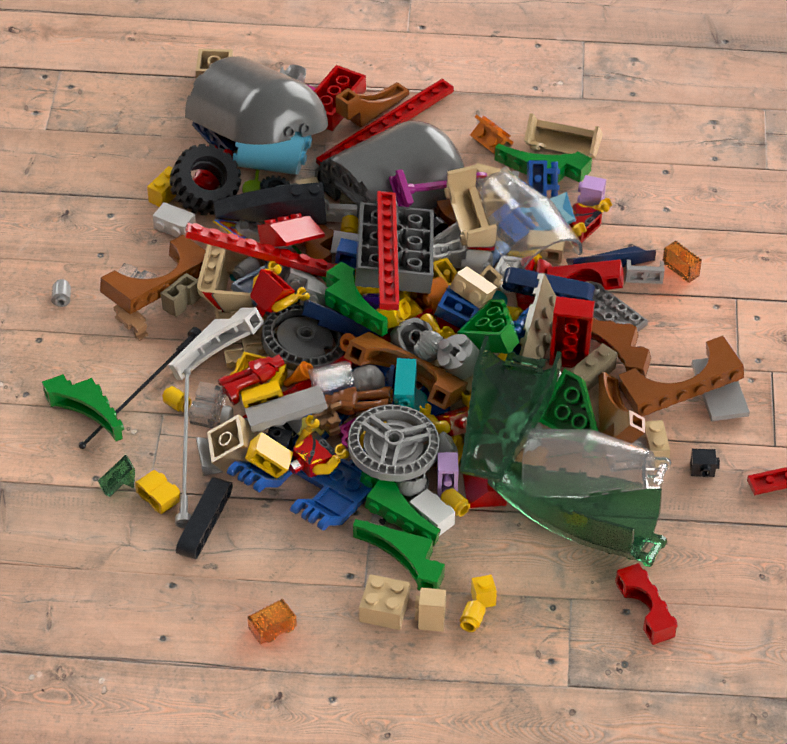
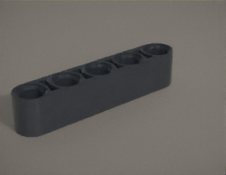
[176,477,233,559]

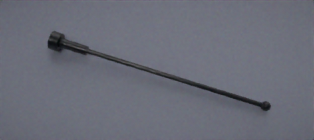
[79,327,202,449]

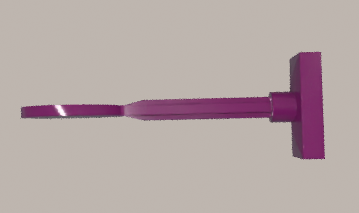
[389,169,488,207]

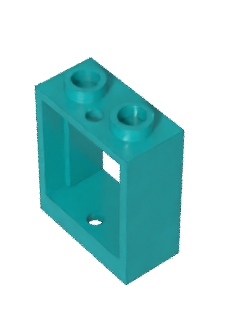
[394,358,416,409]

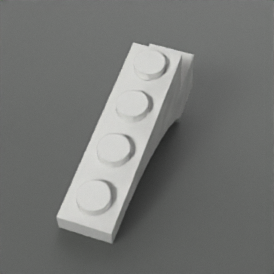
[168,308,264,380]

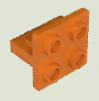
[470,114,514,154]

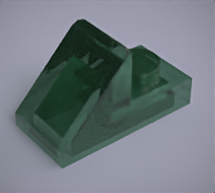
[98,455,135,497]

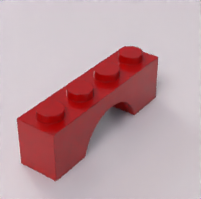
[547,259,624,290]
[615,563,678,645]

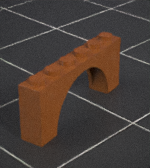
[100,235,206,314]
[344,332,468,410]
[618,335,744,417]

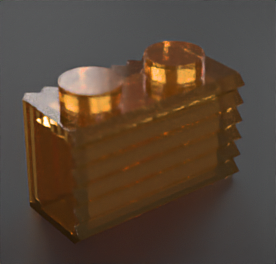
[662,241,702,283]
[247,599,297,644]

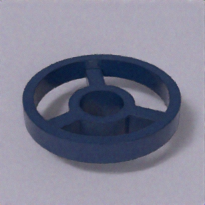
[385,365,396,390]

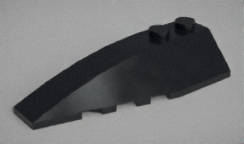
[214,182,326,225]

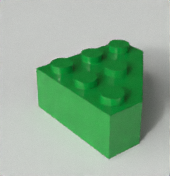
[457,299,519,354]
[535,368,599,451]

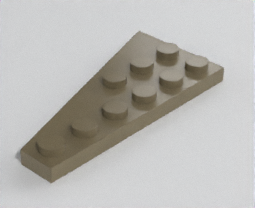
[511,273,556,389]

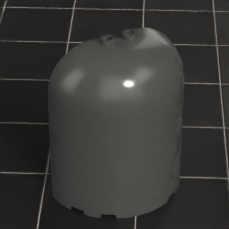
[185,57,328,145]
[315,121,464,218]

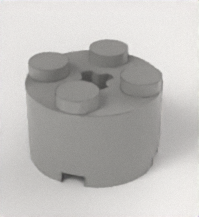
[461,249,493,275]
[390,318,433,356]
[437,334,482,379]

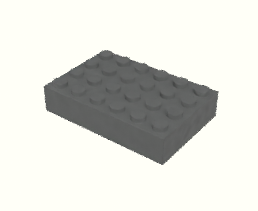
[355,202,434,294]

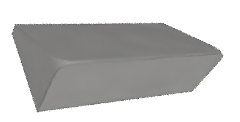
[196,437,223,476]

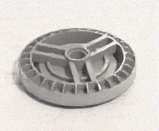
[348,405,439,481]

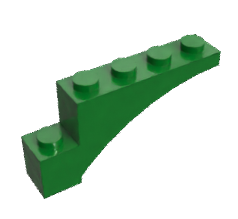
[494,144,592,185]
[325,262,388,336]
[42,374,124,441]
[360,471,441,546]
[353,519,445,591]

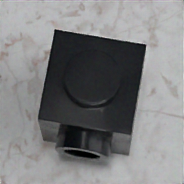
[264,426,294,451]
[690,448,720,477]

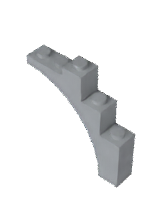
[267,245,335,311]

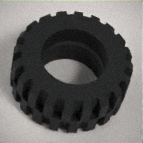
[170,144,241,216]

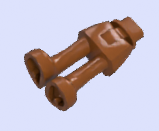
[325,386,393,415]

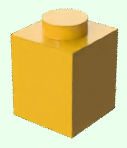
[471,574,497,608]

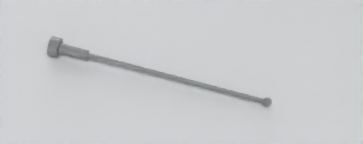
[175,368,191,528]

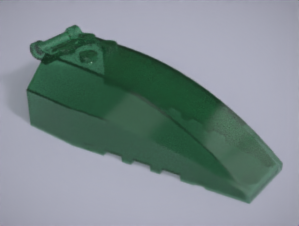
[460,335,561,482]
[488,459,667,567]

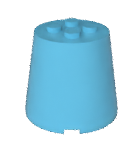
[233,132,312,175]

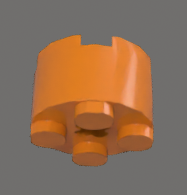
[415,277,448,317]

